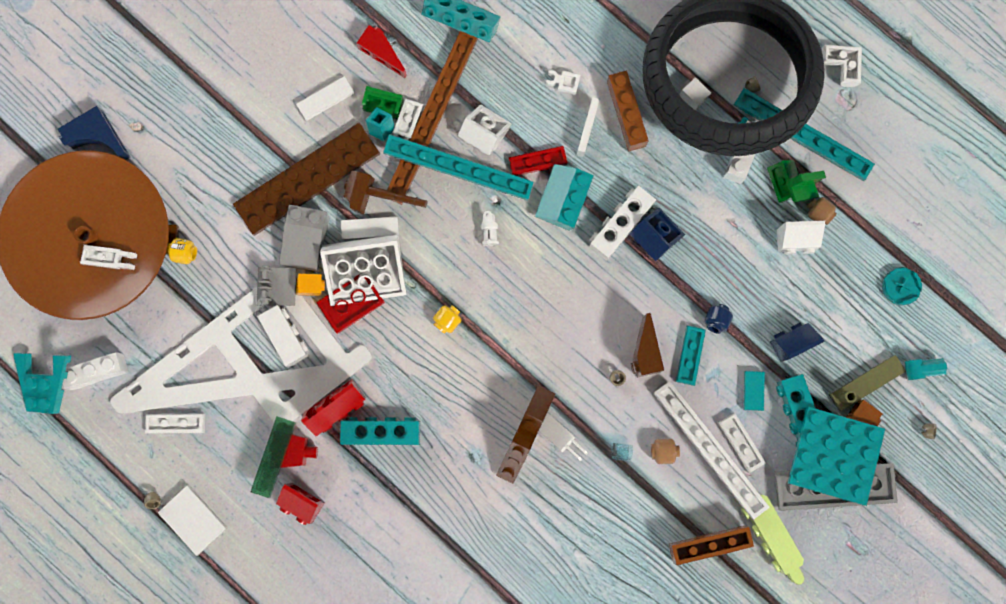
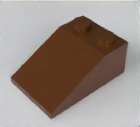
[631,313,664,378]

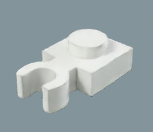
[546,70,581,95]

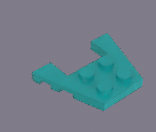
[13,353,71,414]

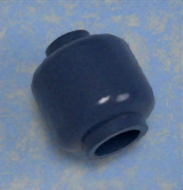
[704,304,733,334]

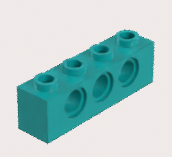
[421,0,501,43]
[776,374,815,447]
[340,417,420,445]

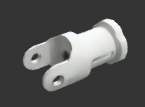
[481,211,499,246]

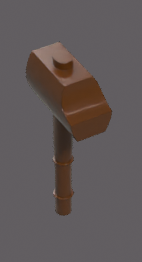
[343,171,428,214]

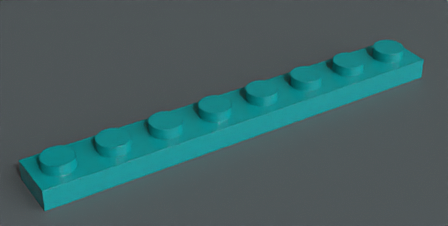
[733,88,875,181]
[383,134,534,201]

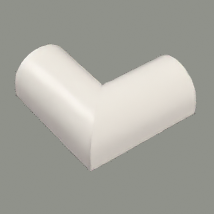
[822,45,862,87]

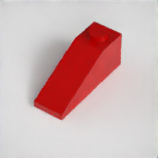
[357,25,407,78]

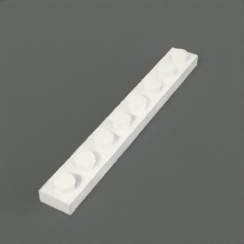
[654,381,770,520]

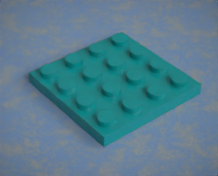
[787,407,885,506]

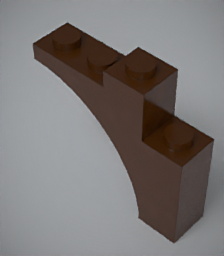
[496,385,556,484]

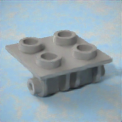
[257,266,296,306]

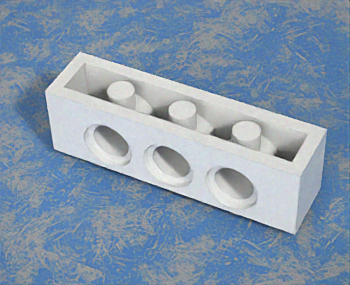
[589,186,656,261]

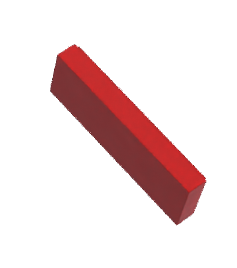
[509,146,568,176]

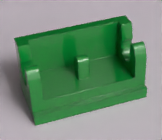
[362,86,404,120]

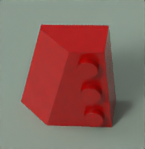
[301,379,366,436]

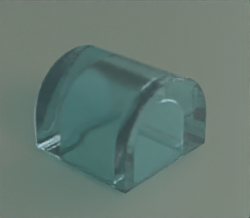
[611,443,633,461]

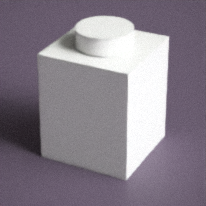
[680,77,711,110]

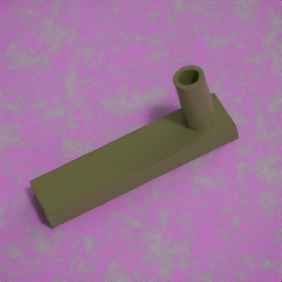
[829,355,906,411]

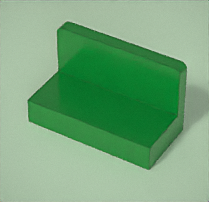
[767,160,799,203]
[786,171,826,202]

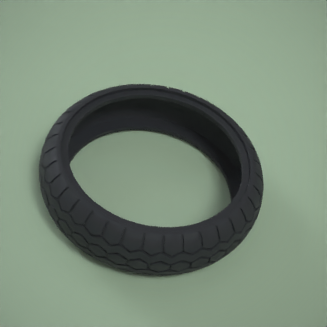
[642,0,825,156]

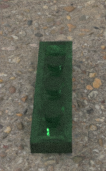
[250,416,296,498]

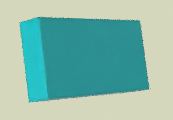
[743,371,765,411]

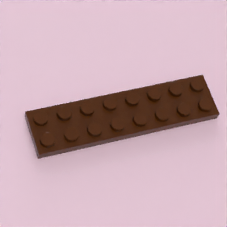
[233,122,380,236]

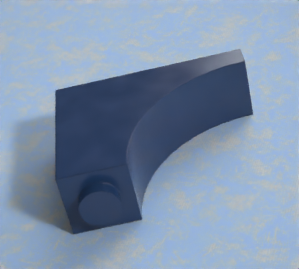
[58,106,131,160]

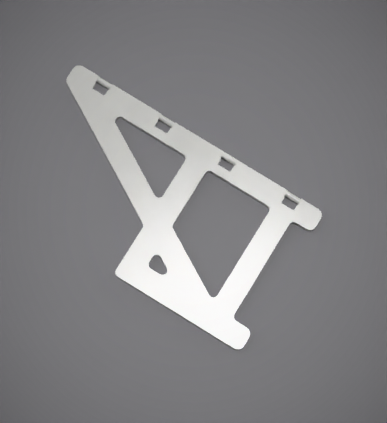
[110,266,372,429]

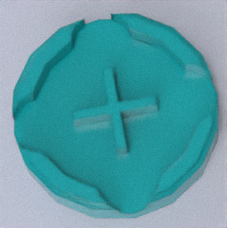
[882,267,922,306]

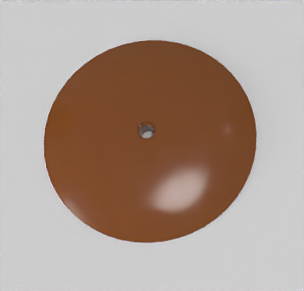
[0,151,169,320]

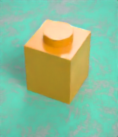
[296,274,325,296]

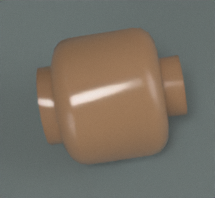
[807,197,837,225]
[651,439,680,464]

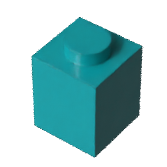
[365,107,395,142]

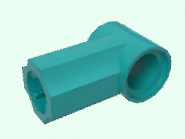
[904,358,947,381]

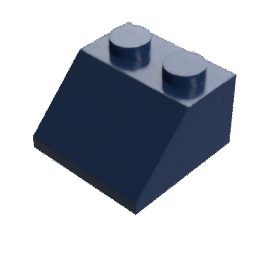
[630,207,685,261]
[770,322,825,362]

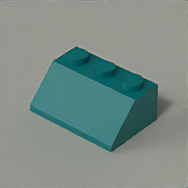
[534,164,594,231]

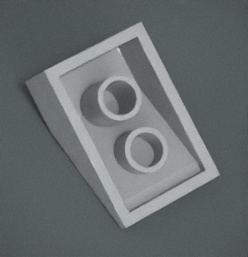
[279,205,330,272]

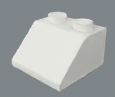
[458,105,512,155]
[777,221,825,255]

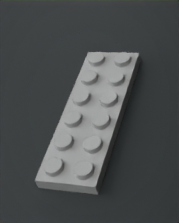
[774,463,898,511]

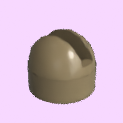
[745,76,761,93]
[610,370,626,386]
[921,423,937,440]
[144,492,161,509]

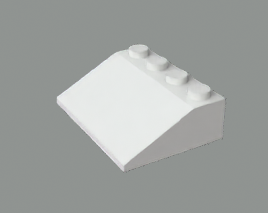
[320,234,406,306]

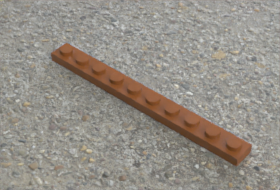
[387,31,478,205]

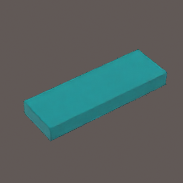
[675,325,706,386]

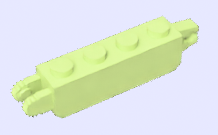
[741,494,805,585]

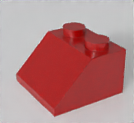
[276,483,325,525]

